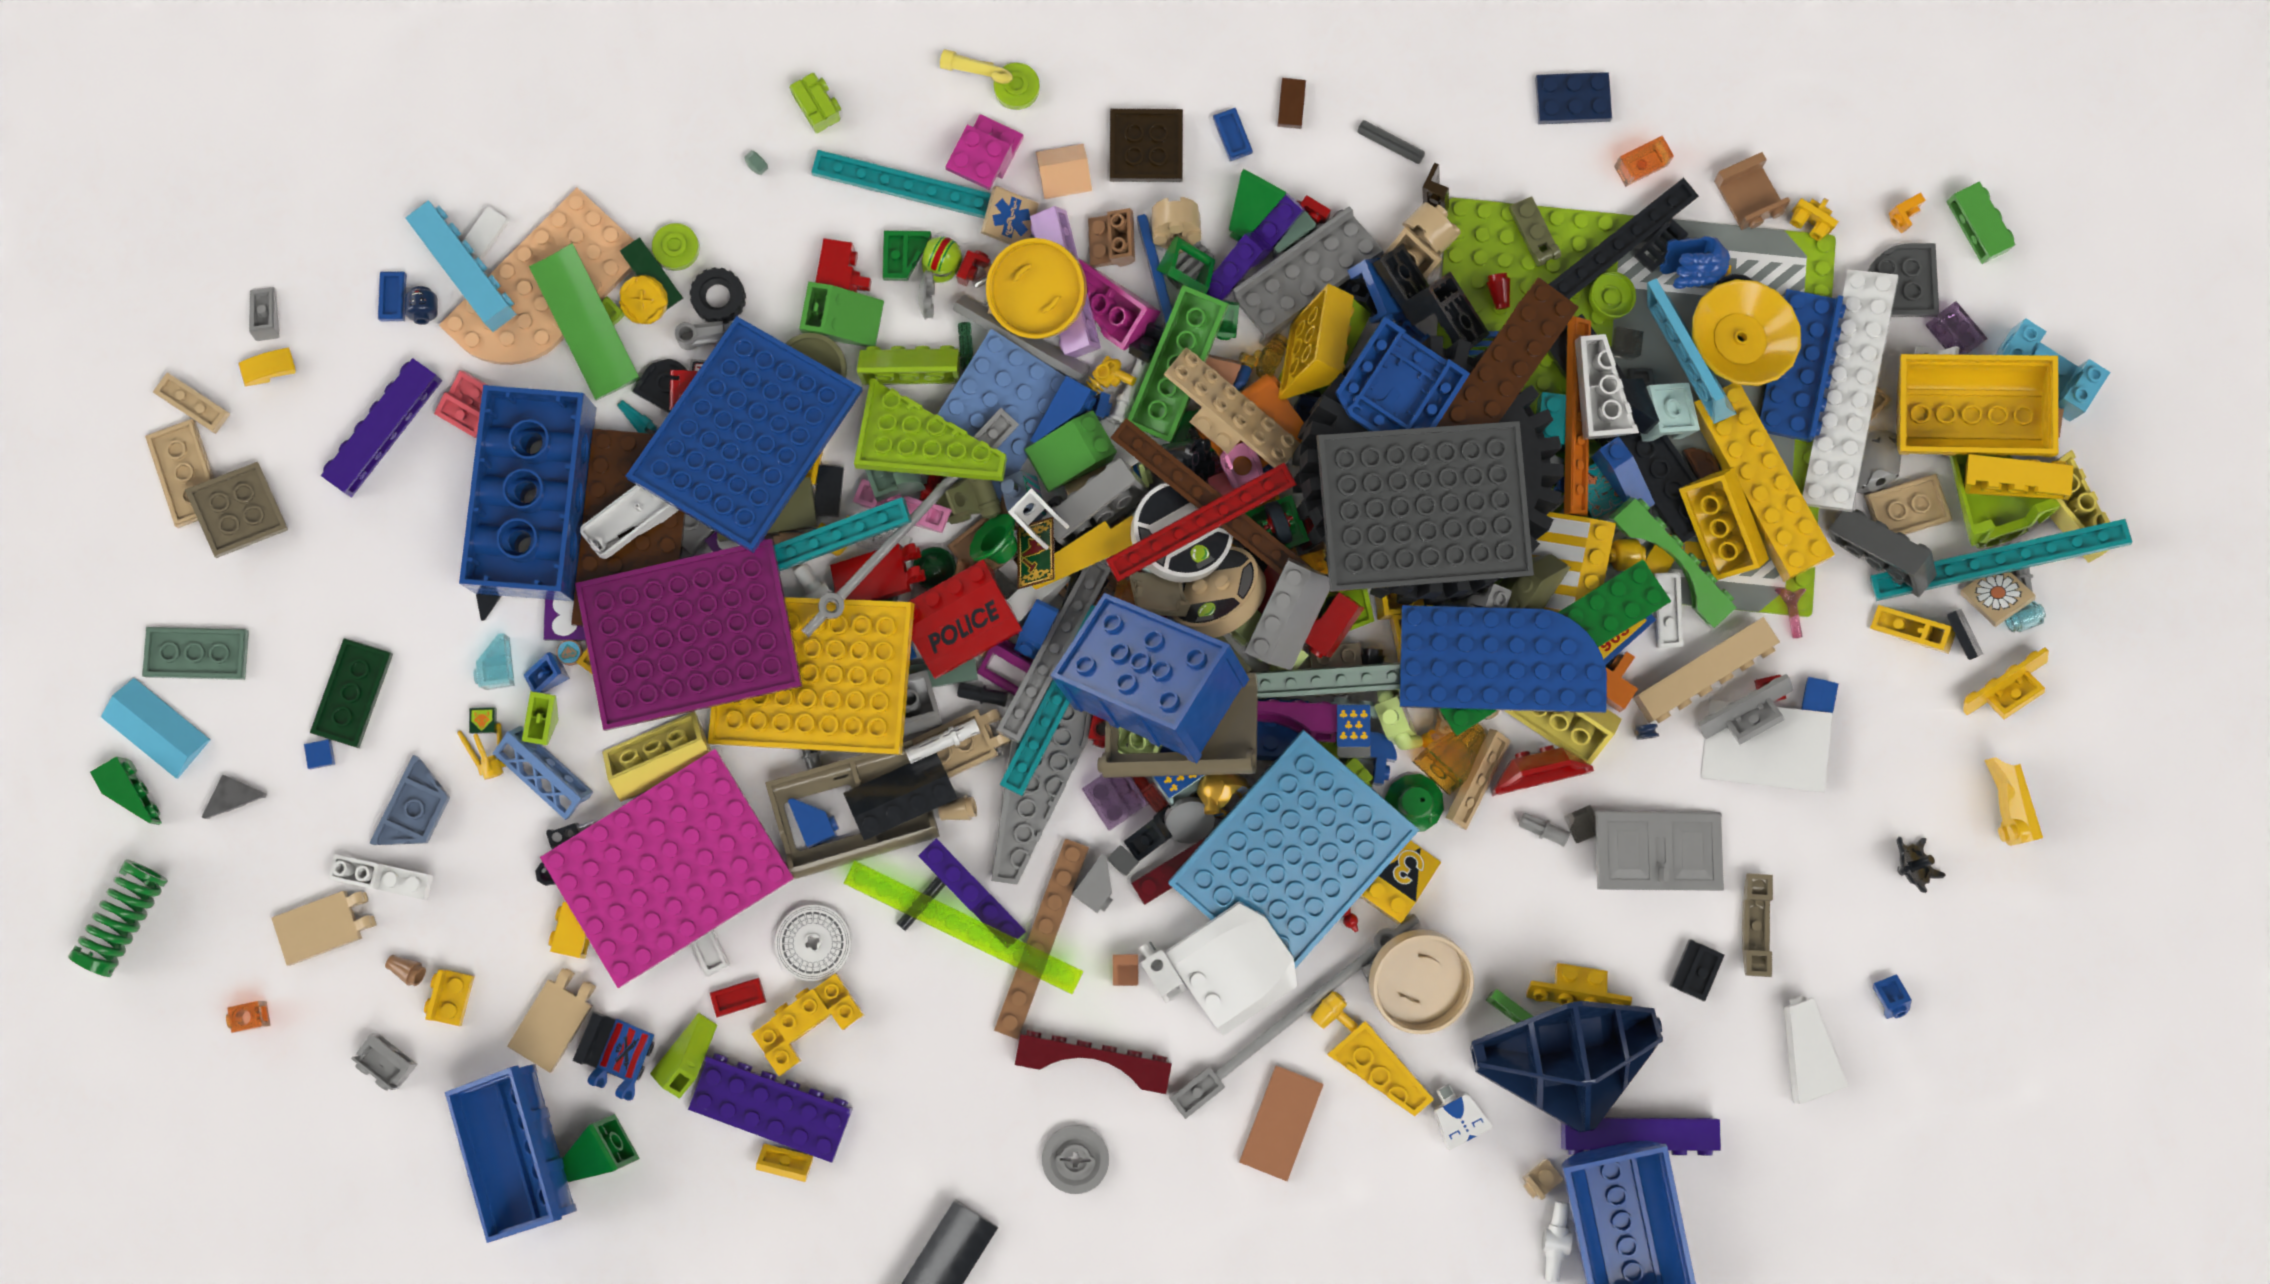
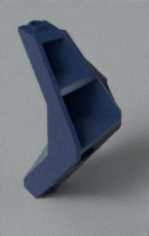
[1470,1001,1663,1133]

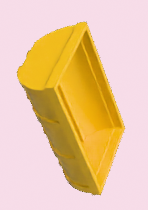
[1896,354,2059,457]

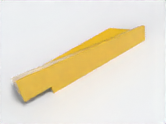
[1032,515,1133,590]

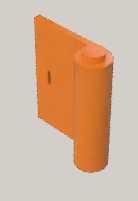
[1194,374,1304,476]

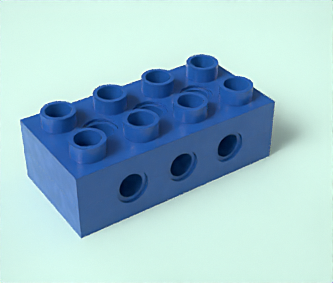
[459,385,597,601]

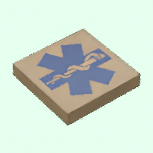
[981,186,1039,245]

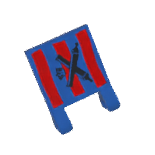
[587,1019,654,1101]

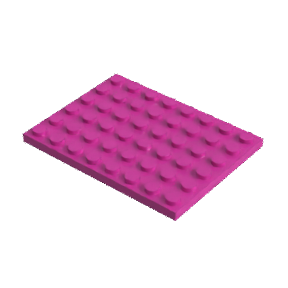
[540,749,795,988]

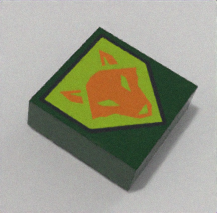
[469,707,497,734]

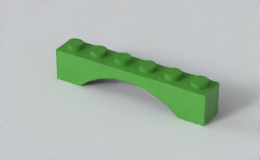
[1608,497,1737,628]

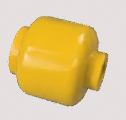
[1608,539,1646,571]

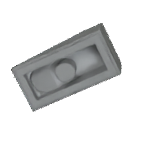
[249,287,279,341]

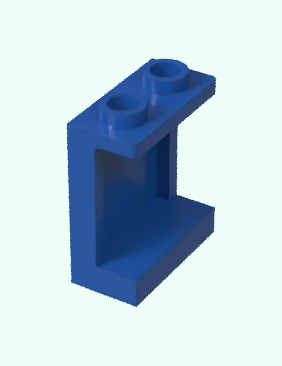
[1347,258,1407,324]

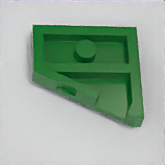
[882,231,932,281]

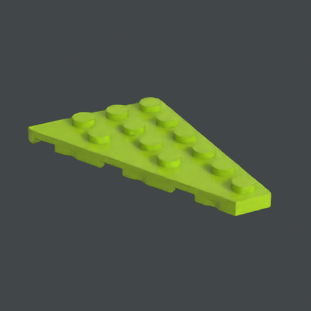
[854,378,1007,481]

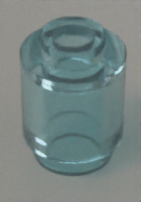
[2005,601,2046,632]

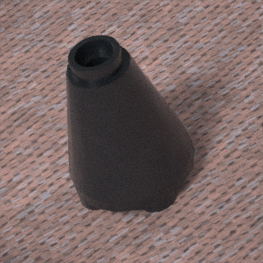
[1144,438,1215,482]

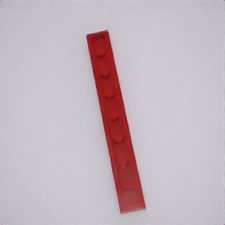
[1106,462,1297,582]

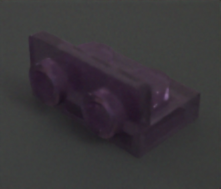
[1926,301,1988,355]

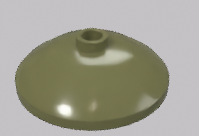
[785,333,847,378]

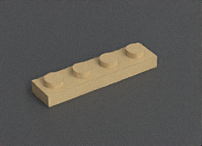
[1445,729,1511,830]

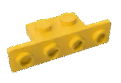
[1963,647,2049,720]
[1526,963,1632,1006]

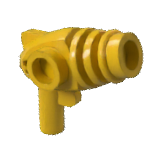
[1083,356,1136,398]

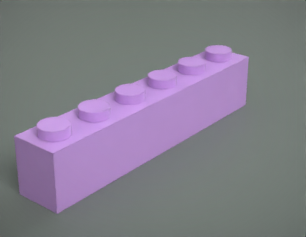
[1030,206,1101,358]

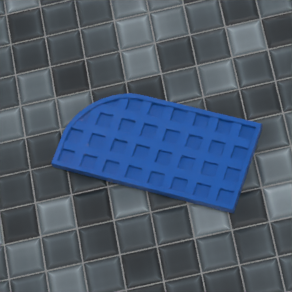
[1400,605,1607,713]

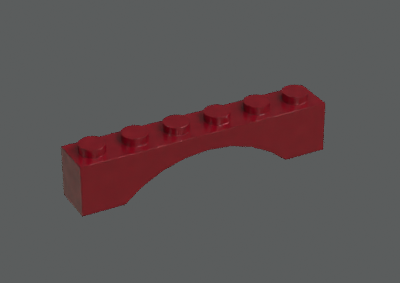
[1014,1030,1172,1094]

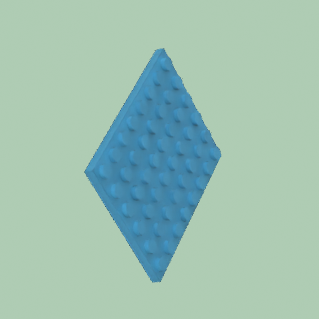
[1168,729,1419,969]

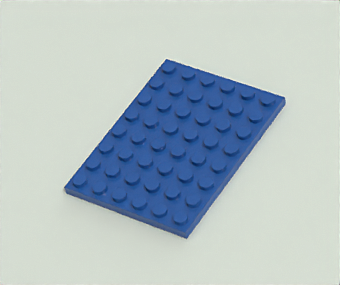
[626,316,863,553]

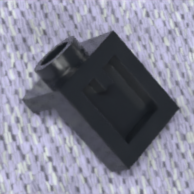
[1128,322,1164,363]

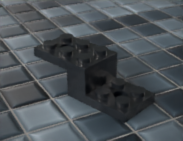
[1373,244,1490,349]

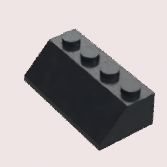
[843,753,957,841]

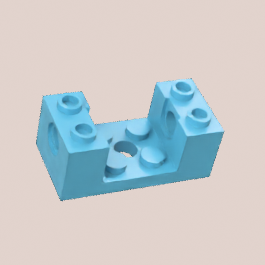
[1995,318,2111,422]

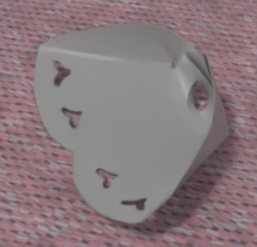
[1857,430,1901,493]

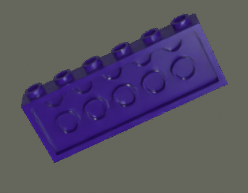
[688,1053,853,1163]

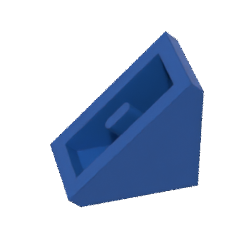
[524,652,570,693]

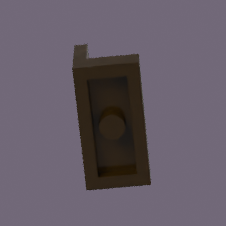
[1422,163,1449,211]

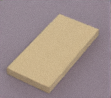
[145,419,214,528]

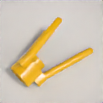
[457,723,506,780]

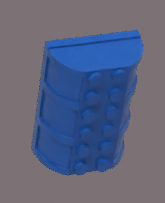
[445,1064,577,1243]
[1561,1141,1696,1284]

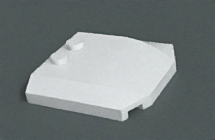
[1165,901,1297,1036]

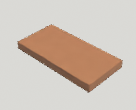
[1239,1065,1324,1181]

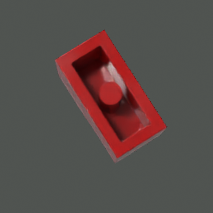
[815,238,872,292]

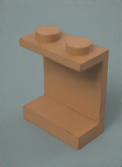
[1714,152,1790,230]

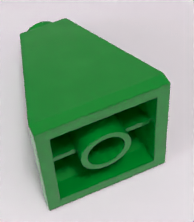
[1229,168,1287,242]
[563,1114,640,1182]

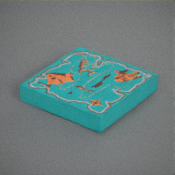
[1588,464,1623,519]

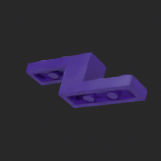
[1206,193,1305,301]
[918,838,1026,949]

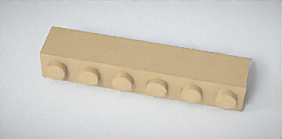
[1633,617,1780,724]

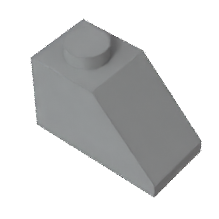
[1072,853,1113,913]

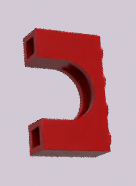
[1257,565,1364,658]

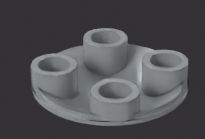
[918,270,935,320]

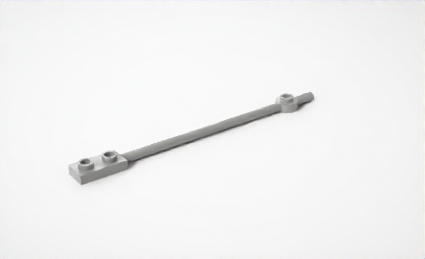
[801,408,1019,637]
[1169,914,1420,1119]

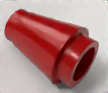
[1486,273,1511,310]

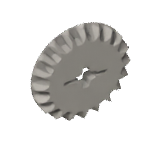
[1042,1126,1109,1194]

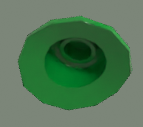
[970,514,1017,564]
[1385,774,1444,832]

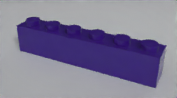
[320,358,443,498]
[1561,1117,1721,1156]

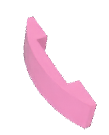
[853,479,952,533]

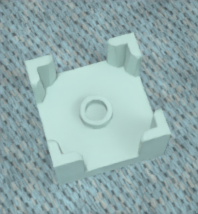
[1640,383,1700,442]

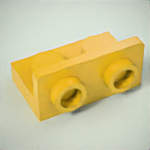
[424,969,475,1026]

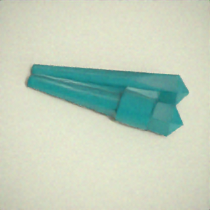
[617,400,657,433]

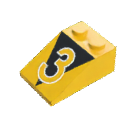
[1360,840,1441,924]

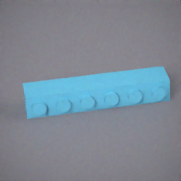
[405,200,517,332]

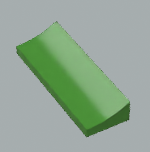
[529,243,640,400]
[1128,285,1230,443]

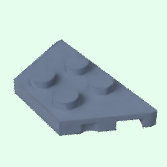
[370,755,450,845]

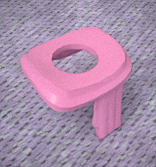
[1220,442,1263,489]

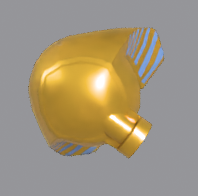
[1197,774,1251,819]

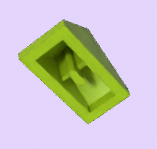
[522,691,559,745]

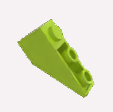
[650,1013,718,1099]

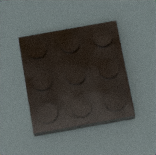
[1110,109,1183,182]

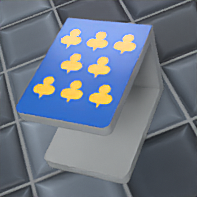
[1337,705,1371,758]

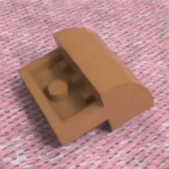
[1088,208,1135,268]

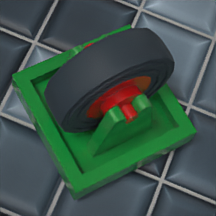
[1245,495,1310,549]

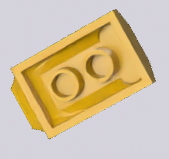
[1984,757,2043,846]

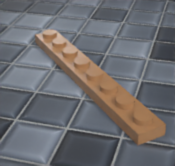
[994,839,1089,1039]

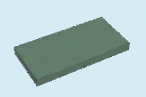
[142,627,249,680]

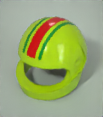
[922,236,962,283]

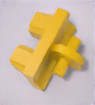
[1789,198,1839,241]

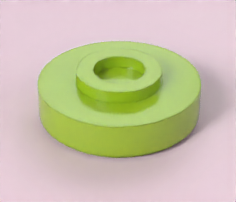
[994,63,1040,110]
[652,223,700,271]
[1588,272,1636,320]

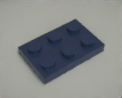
[1535,72,1612,124]

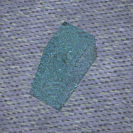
[473,633,515,690]

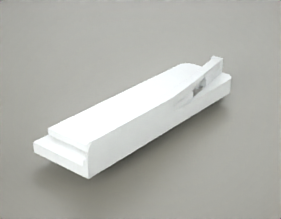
[580,485,679,559]

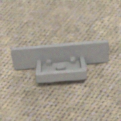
[1698,674,1793,745]

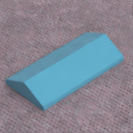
[101,678,211,779]

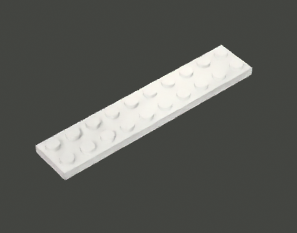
[1803,269,1898,512]

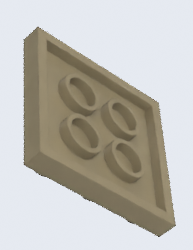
[185,462,288,558]

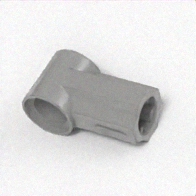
[675,321,725,350]

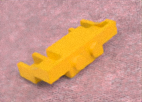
[751,973,865,1076]

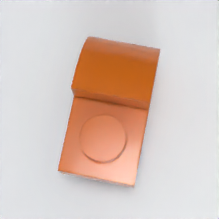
[1606,652,1638,712]

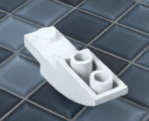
[328,854,434,901]

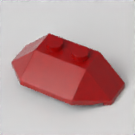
[1491,745,1594,797]

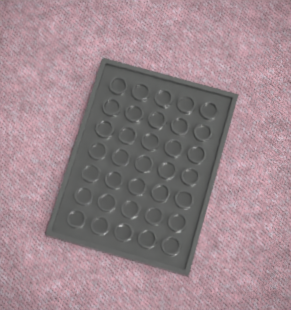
[1316,421,1534,592]

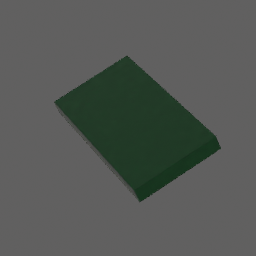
[310,638,393,748]

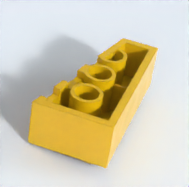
[1964,454,2074,500]

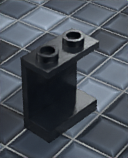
[572,1012,655,1081]

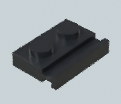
[1669,939,1725,1002]

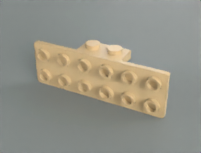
[1164,348,1300,468]

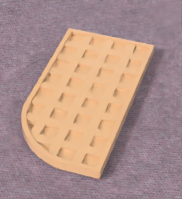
[439,188,635,365]

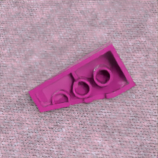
[1078,258,1161,351]

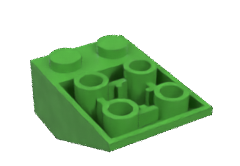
[799,281,884,347]

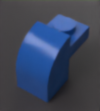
[1362,732,1397,786]

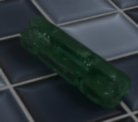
[958,322,974,370]

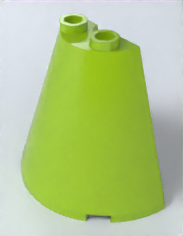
[1949,454,2061,549]

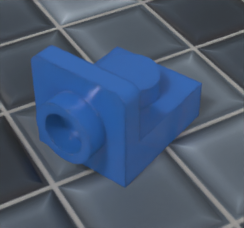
[1873,974,1912,1019]

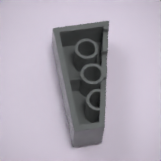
[1828,509,1937,598]

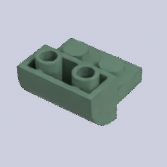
[865,469,926,502]

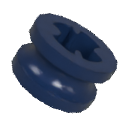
[1635,724,1659,740]

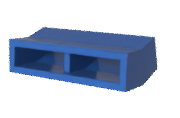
[1801,677,1839,713]

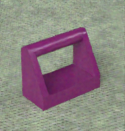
[977,639,1034,696]

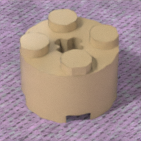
[1151,197,1201,253]
[1402,202,1461,256]

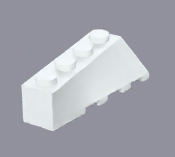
[1575,334,1639,440]

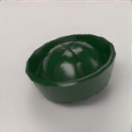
[913,547,956,589]

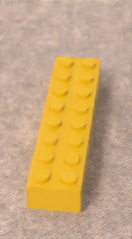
[1694,383,1835,582]

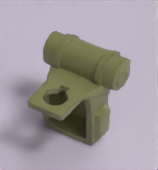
[933,478,1002,525]

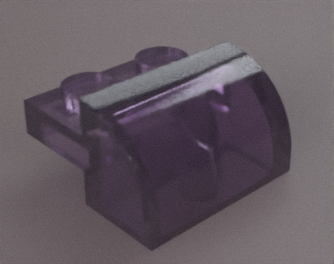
[1082,774,1150,831]

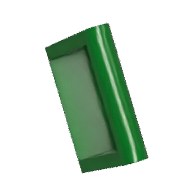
[1156,236,1215,294]

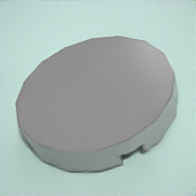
[1164,797,1215,844]

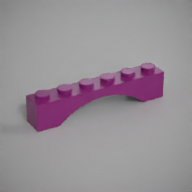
[1257,699,1337,742]

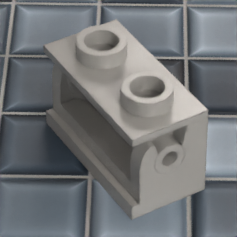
[351,1033,418,1091]

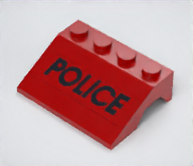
[908,559,1023,679]

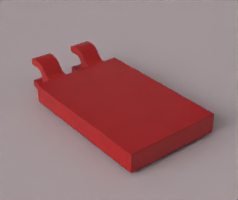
[830,543,926,601]

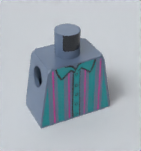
[1000,471,1047,523]

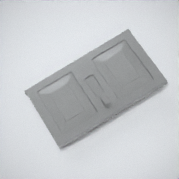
[1595,810,1724,891]

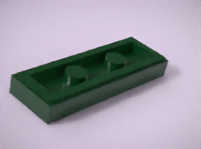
[620,237,684,311]

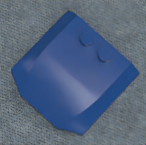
[1335,317,1470,431]

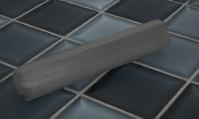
[1357,120,1425,164]

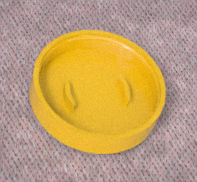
[986,238,1087,339]

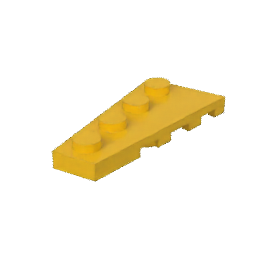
[1327,1020,1434,1116]

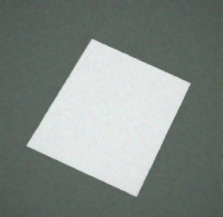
[1701,699,1833,793]

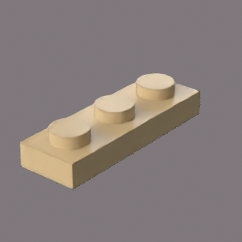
[153,372,230,434]

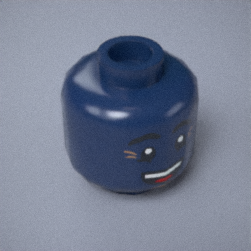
[405,286,438,325]

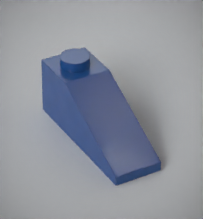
[1030,376,1097,443]
[1591,436,1655,507]

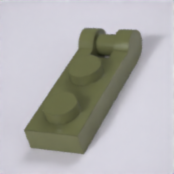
[1509,196,1561,267]

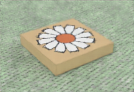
[1961,572,2036,627]

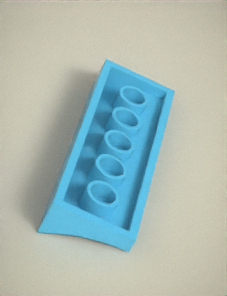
[1647,278,1737,424]

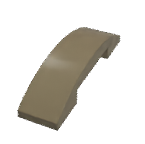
[1742,873,1773,977]

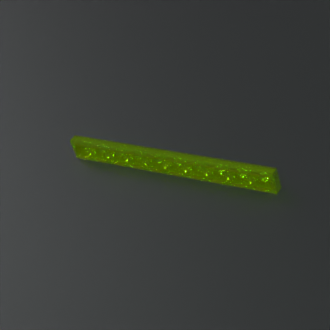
[843,860,1084,995]

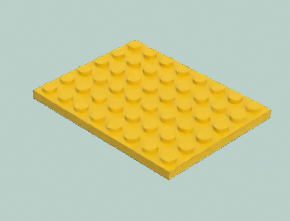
[708,597,915,755]

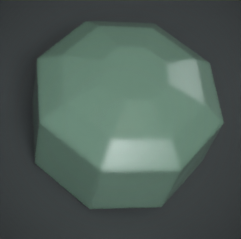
[744,150,768,175]

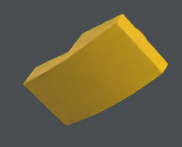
[238,347,296,387]

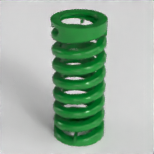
[68,860,168,977]

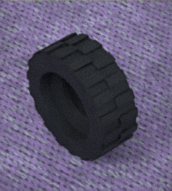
[689,267,746,324]

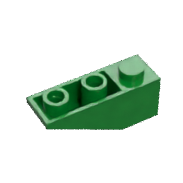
[90,756,162,825]

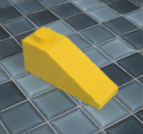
[1870,605,1956,654]

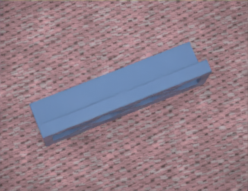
[493,726,594,820]

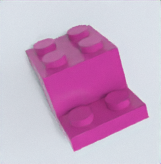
[945,114,1024,191]

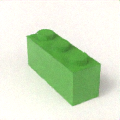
[1946,181,2016,264]

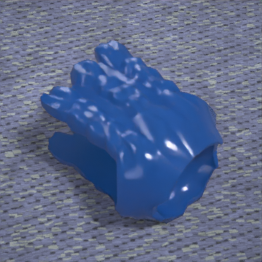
[1660,236,1730,289]

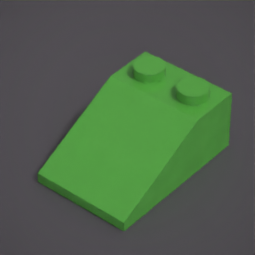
[1024,410,1117,493]

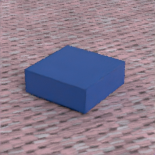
[304,739,335,770]

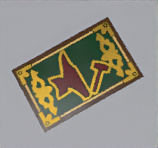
[1017,516,1055,590]

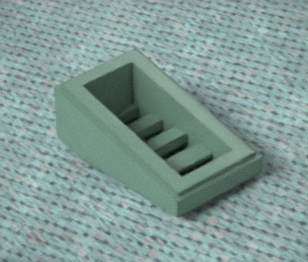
[1273,211,1316,258]

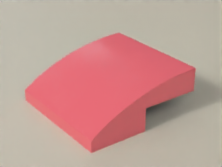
[434,371,487,438]

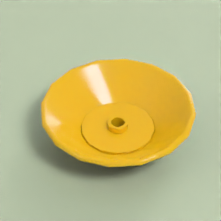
[1692,279,1801,386]

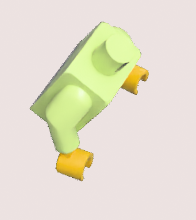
[1374,689,1439,750]

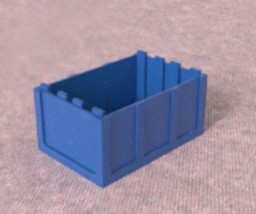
[1050,593,1249,764]

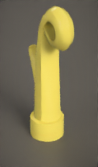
[940,49,1013,84]

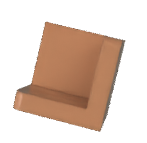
[1113,954,1138,986]

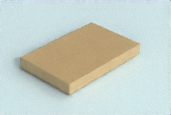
[1864,474,1953,535]

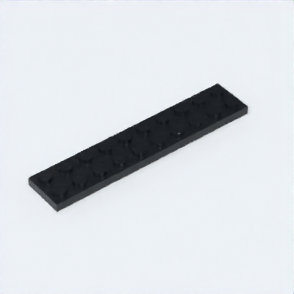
[1547,314,1698,543]

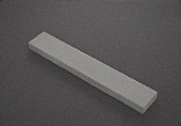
[953,295,1090,382]

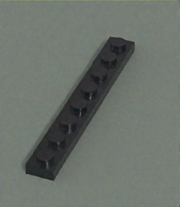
[1549,177,1699,300]

